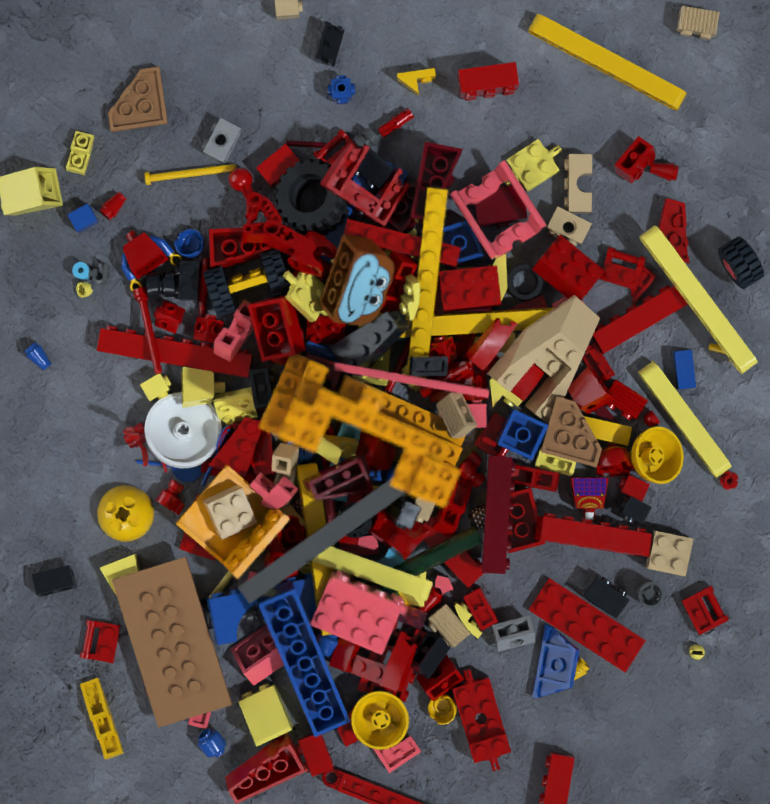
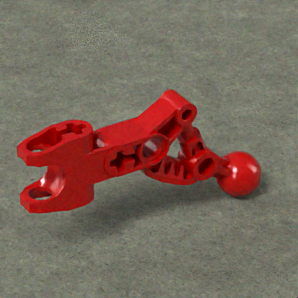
[228,167,338,277]

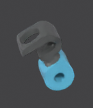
[72,262,110,285]

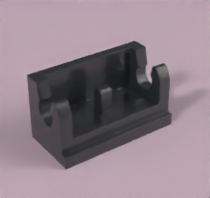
[315,22,345,67]
[32,565,77,597]

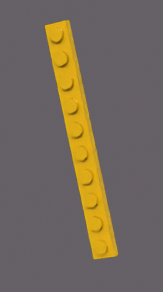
[407,187,448,379]

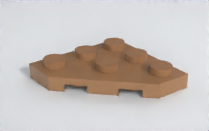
[108,67,168,132]
[540,396,602,467]

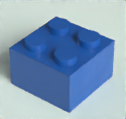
[442,221,483,268]
[495,407,549,460]

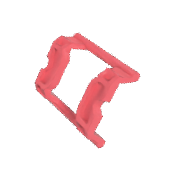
[450,160,546,259]

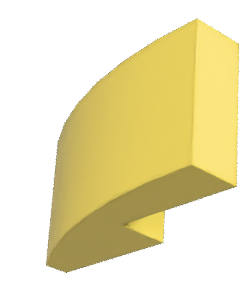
[66,131,94,175]
[399,274,420,320]
[454,602,482,639]

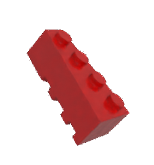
[209,225,286,269]
[225,732,306,804]

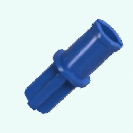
[305,341,340,363]

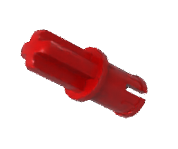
[377,108,414,137]

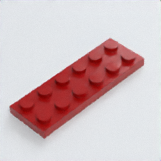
[528,578,646,673]

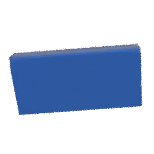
[673,350,696,390]

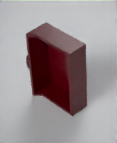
[475,184,527,229]

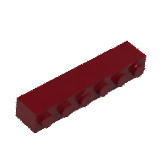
[481,456,516,574]

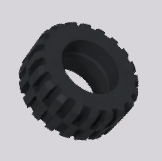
[275,158,351,235]

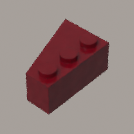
[302,456,374,500]

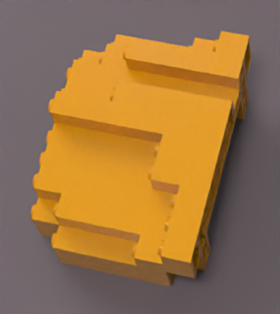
[260,354,466,508]

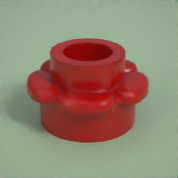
[719,471,738,490]

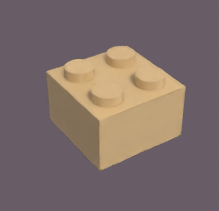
[203,484,257,539]
[645,530,693,577]

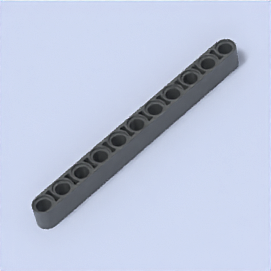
[238,478,406,604]

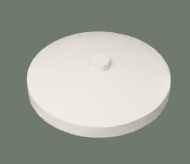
[144,392,222,468]

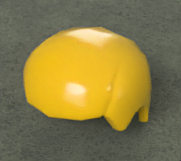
[428,694,457,725]

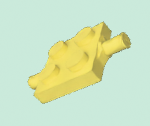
[505,139,562,192]
[283,271,328,322]

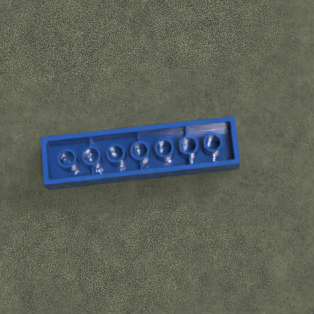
[257,581,351,737]

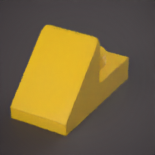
[397,68,436,96]

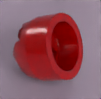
[644,410,660,427]

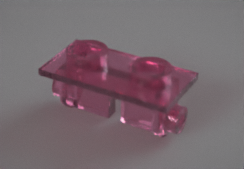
[397,605,427,629]

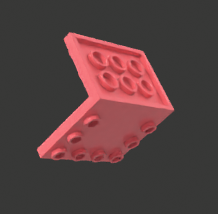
[310,570,407,655]

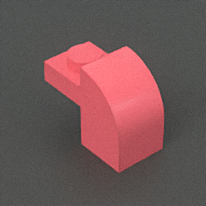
[249,472,298,509]

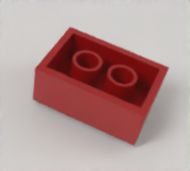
[457,62,519,101]
[532,235,605,300]
[439,265,501,312]
[248,295,306,361]
[507,487,546,554]

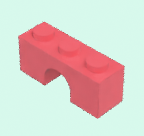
[214,300,254,362]

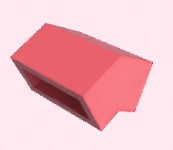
[434,574,453,594]

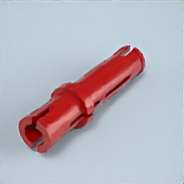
[419,362,474,398]

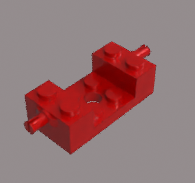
[452,669,511,771]

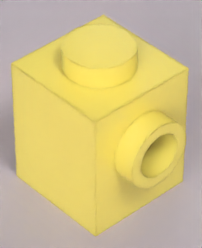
[140,373,172,402]

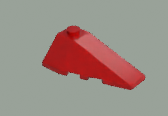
[368,509,430,560]

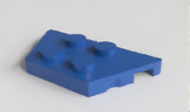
[532,625,579,698]

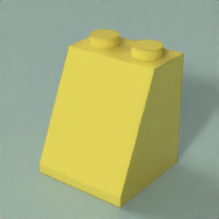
[0,167,63,215]
[238,682,293,746]

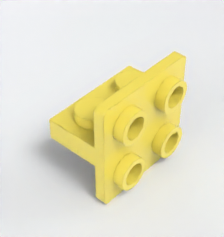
[214,387,258,426]

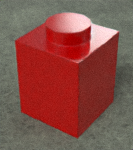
[618,474,650,502]

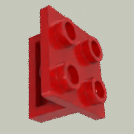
[306,313,346,345]

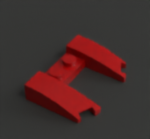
[320,144,409,227]
[465,318,544,401]
[329,631,417,692]

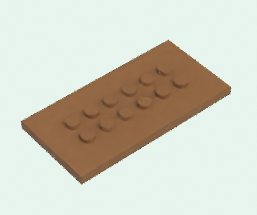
[112,557,233,728]

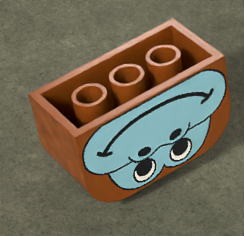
[319,234,394,325]

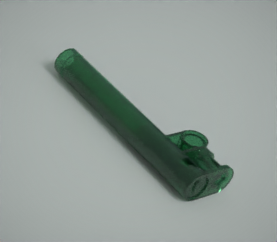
[362,526,483,595]

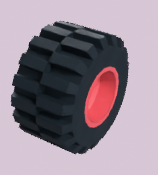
[718,236,764,289]

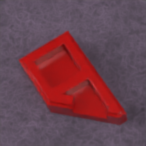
[630,266,656,304]

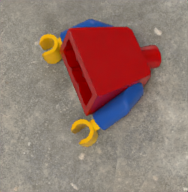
[121,231,182,291]

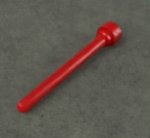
[133,287,162,374]

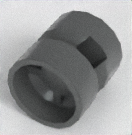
[635,581,664,607]

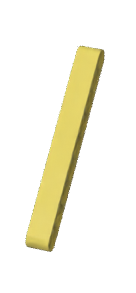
[639,225,758,374]

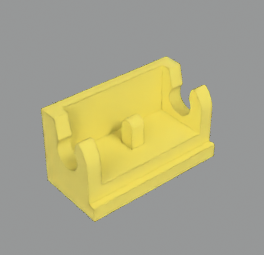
[534,447,576,476]

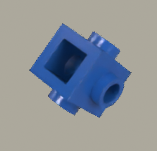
[328,75,355,104]

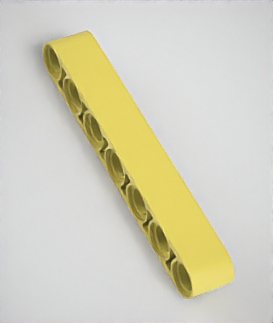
[638,361,732,478]
[305,538,433,601]

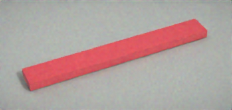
[334,363,489,398]

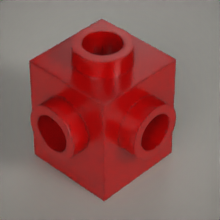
[153,300,186,334]
[193,314,224,343]
[429,335,457,364]

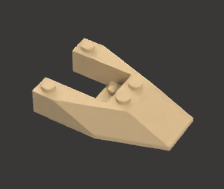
[487,295,600,424]

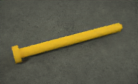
[144,164,237,185]

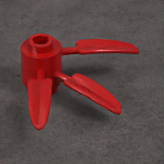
[123,422,167,473]

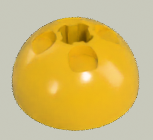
[631,427,684,484]
[97,485,154,542]
[351,691,409,750]

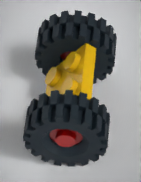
[203,249,290,318]

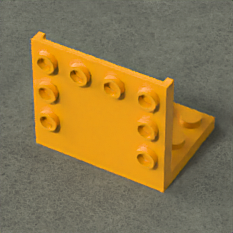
[176,465,290,579]

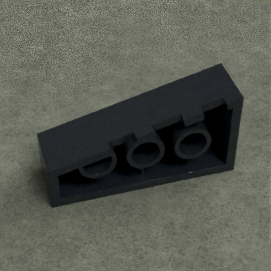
[329,311,411,377]

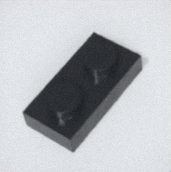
[409,355,448,376]

